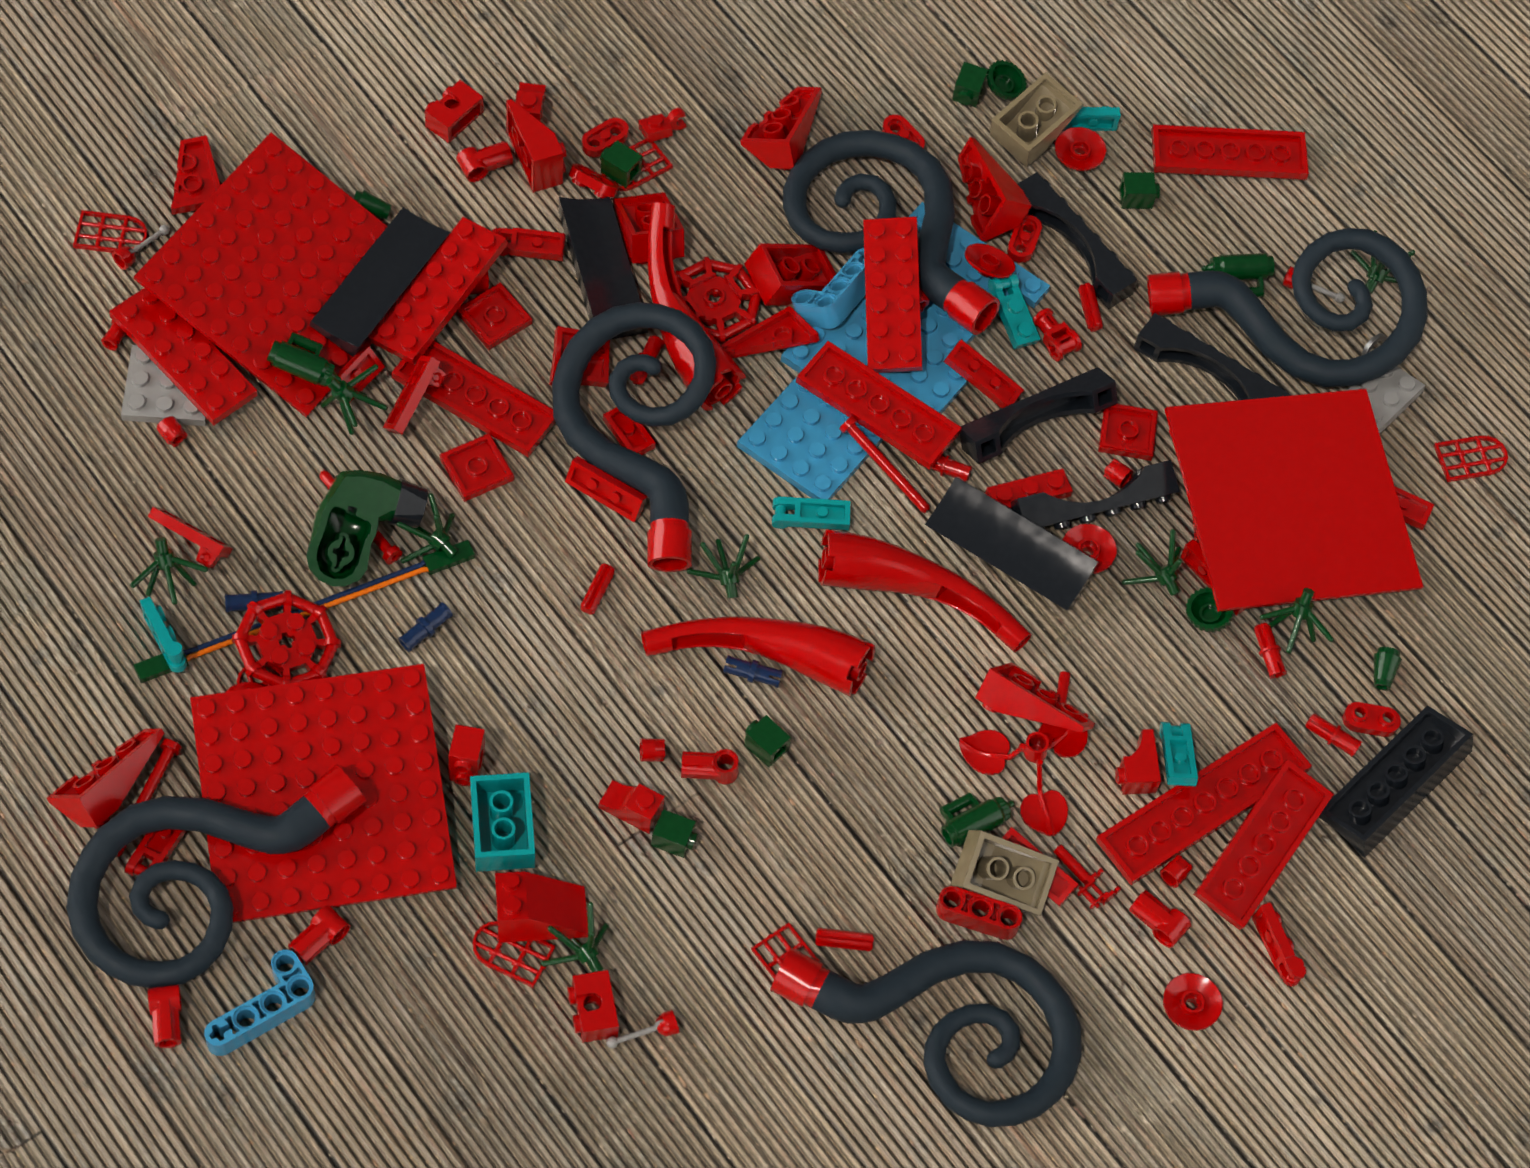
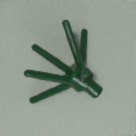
[1350,230,1415,294]
[321,364,388,435]
[397,493,458,564]
[1122,529,1182,596]
[687,534,760,598]
[130,537,208,605]
[1260,588,1334,654]
[541,902,609,972]

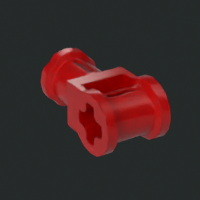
[1032,308,1082,362]

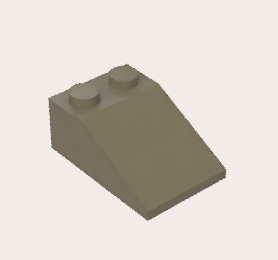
[990,72,1083,167]
[950,830,1059,916]

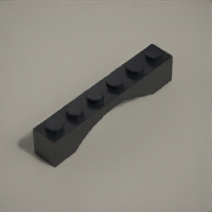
[1018,172,1137,309]
[1134,313,1291,400]
[960,367,1118,464]
[1010,460,1180,530]

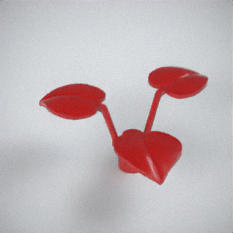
[959,713,1088,836]

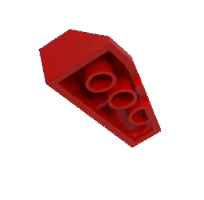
[740,87,822,170]
[958,137,1032,241]
[975,662,1095,732]
[46,728,164,828]

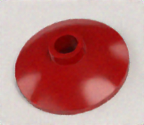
[1055,127,1106,171]
[964,243,1015,278]
[1063,524,1117,574]
[1163,973,1223,1031]

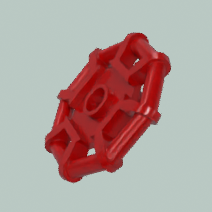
[675,256,761,343]
[232,590,341,685]

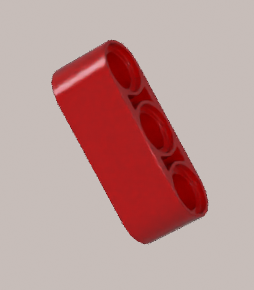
[936,886,1022,940]

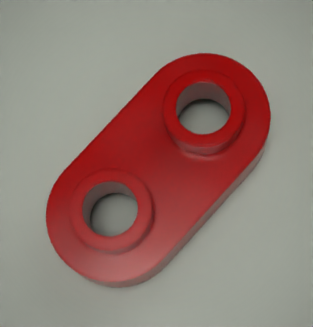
[882,115,925,148]
[582,118,629,157]
[569,163,619,198]
[1007,215,1042,263]
[1342,702,1401,737]

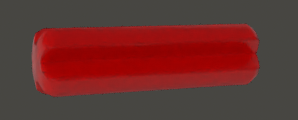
[1078,283,1103,332]
[581,563,615,615]
[815,928,874,951]

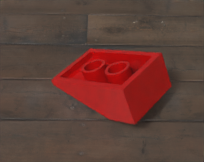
[506,99,566,192]
[614,192,685,264]
[744,243,836,306]
[495,871,588,943]

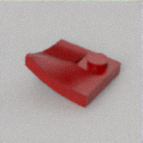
[549,326,610,388]

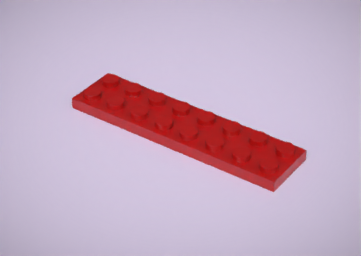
[1095,723,1312,885]

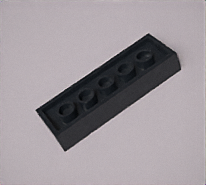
[558,197,648,340]
[309,207,450,357]
[925,477,1100,610]
[1319,705,1473,858]

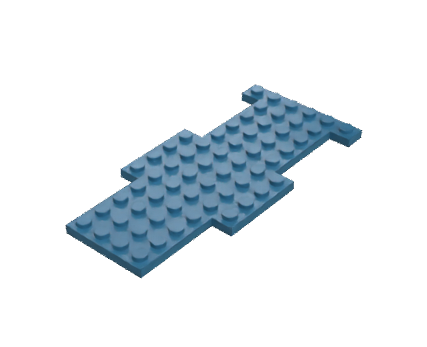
[737,202,1050,500]

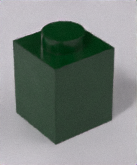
[952,62,988,108]
[600,140,642,188]
[1119,172,1160,209]
[744,715,791,768]
[651,809,699,858]

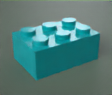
[470,772,535,872]

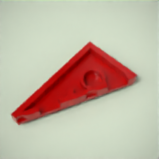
[721,306,820,358]

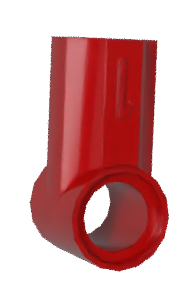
[456,141,513,182]
[681,749,739,785]
[1129,890,1191,948]
[288,905,351,965]
[148,984,182,1048]

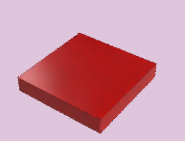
[457,282,532,350]
[1098,404,1158,461]
[440,433,514,502]

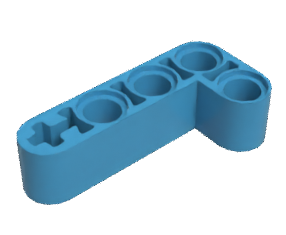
[791,248,866,329]
[204,949,315,1056]

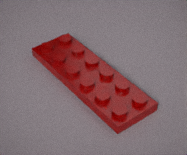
[1151,124,1309,180]
[863,216,923,373]
[369,217,508,365]
[109,288,258,426]
[391,341,556,458]
[796,341,962,470]
[1193,759,1334,930]

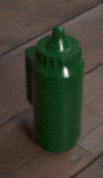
[1201,253,1275,297]
[267,332,341,386]
[939,792,1015,847]

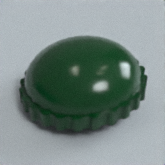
[986,60,1027,101]
[1186,587,1234,632]

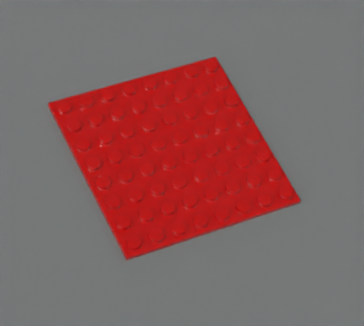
[133,132,387,417]
[1164,389,1424,612]
[190,664,457,923]

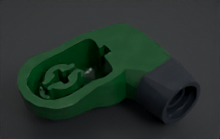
[306,470,428,587]

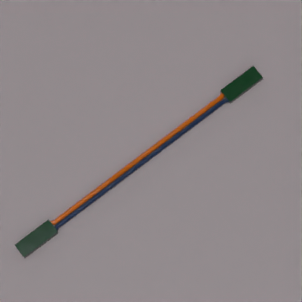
[133,540,475,683]

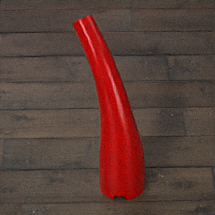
[647,203,746,411]
[818,530,1032,653]
[641,617,875,697]

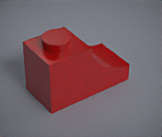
[515,82,546,122]
[1115,729,1161,795]
[598,780,665,834]

